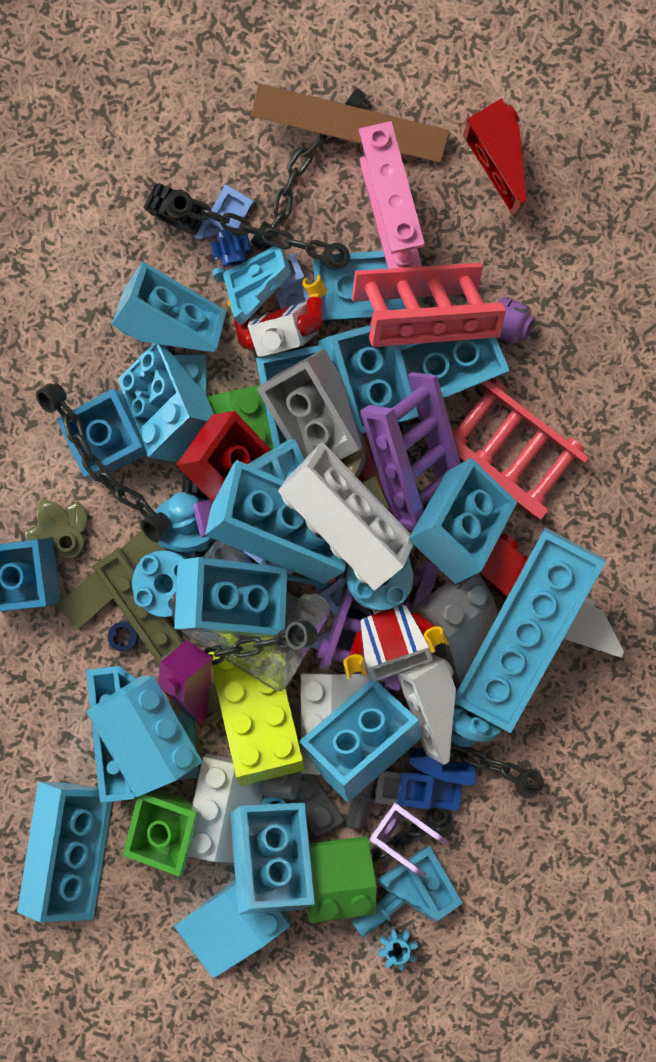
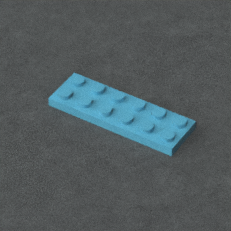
[455,527,606,733]

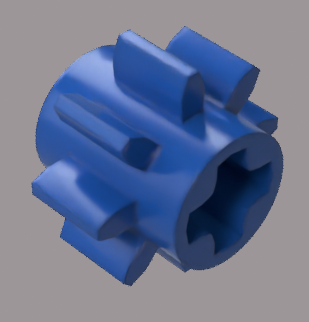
[210,228,252,267]

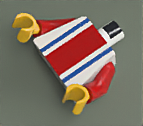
[227,274,327,357]
[343,605,449,682]

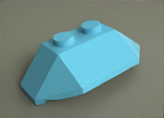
[86,666,136,803]

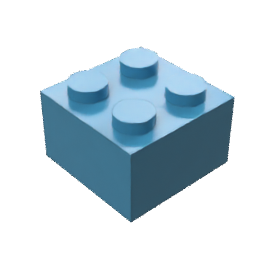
[56,388,147,481]
[0,537,61,611]

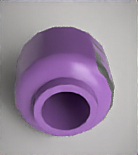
[491,297,535,345]

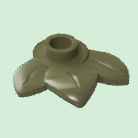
[25,500,88,559]

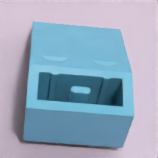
[118,343,214,463]

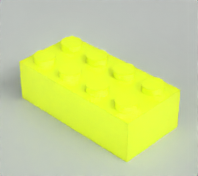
[208,637,305,786]

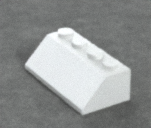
[278,442,413,591]

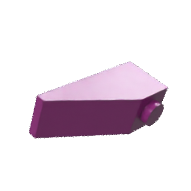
[158,640,213,726]

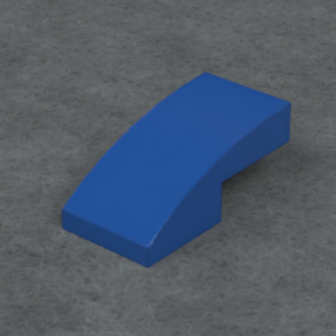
[409,747,475,786]
[396,771,462,811]

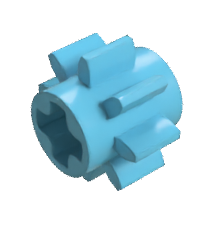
[377,927,418,971]

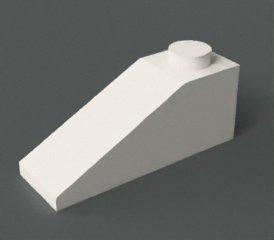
[397,654,456,765]

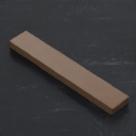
[251,83,449,163]

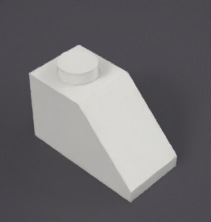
[564,598,624,658]

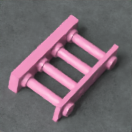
[359,121,425,269]

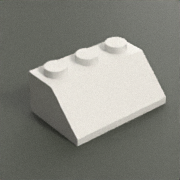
[301,672,371,775]
[188,753,264,863]

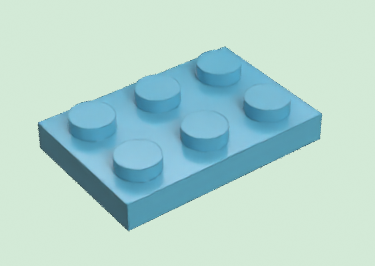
[313,251,406,322]

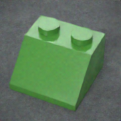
[207,385,274,450]
[123,788,199,877]
[306,836,376,923]

